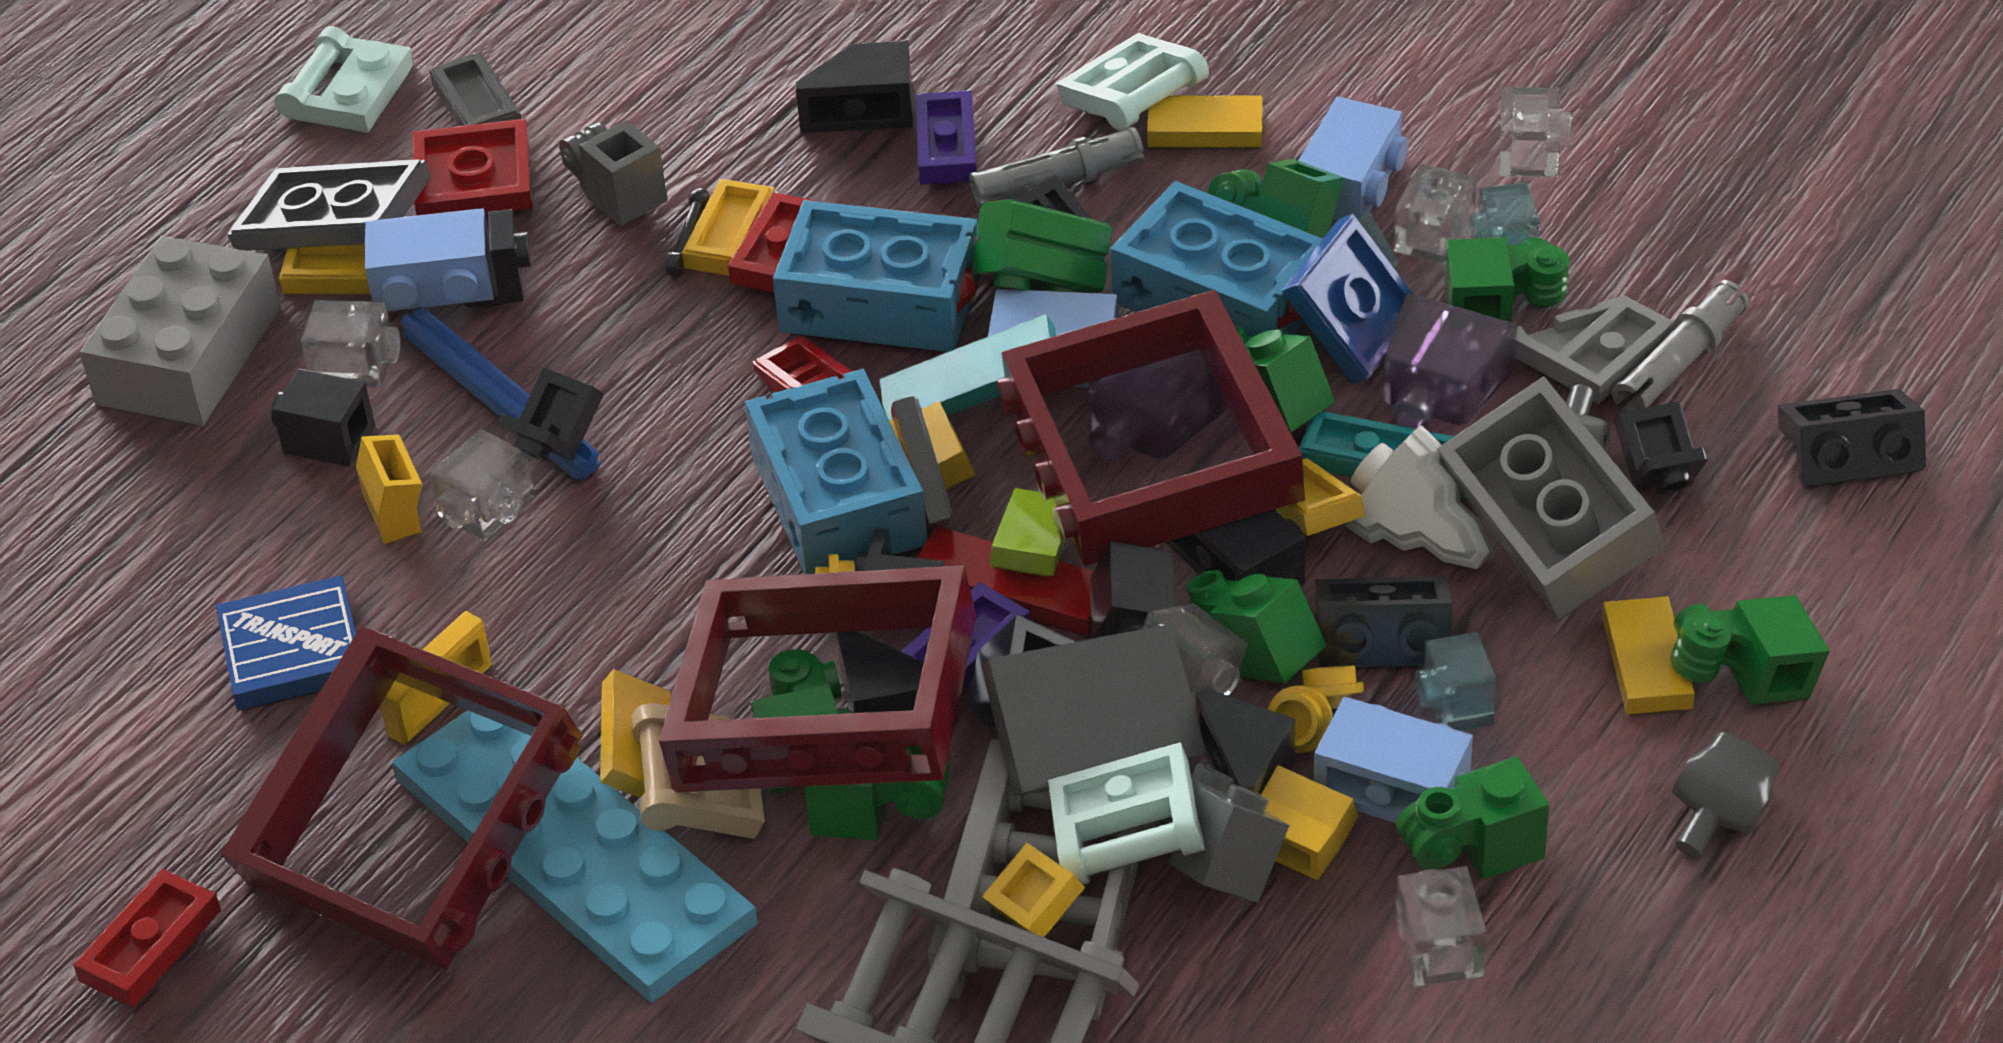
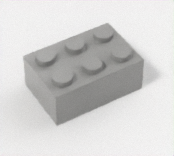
[79,235,281,426]
[1437,376,1666,620]

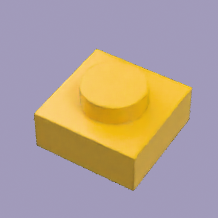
[982,843,1085,938]

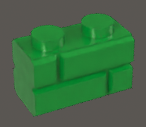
[972,199,1112,293]

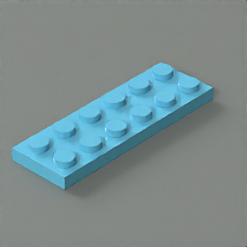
[392,710,758,1004]

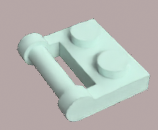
[274,26,414,133]
[1056,33,1209,131]
[1048,742,1205,885]

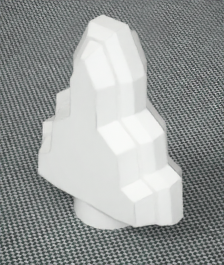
[1345,426,1493,569]

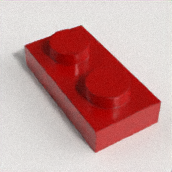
[728,192,819,293]
[73,868,221,1008]

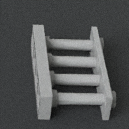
[928,739,1161,1021]
[796,868,1139,1043]

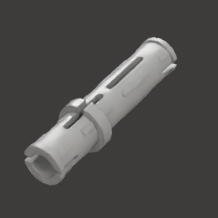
[969,127,1144,209]
[1612,280,1749,412]

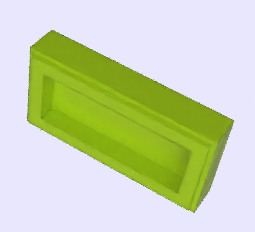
[990,488,1067,577]

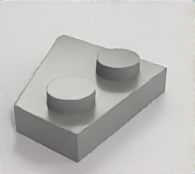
[1503,295,1674,404]

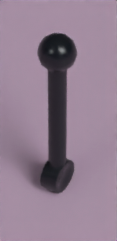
[665,188,711,276]

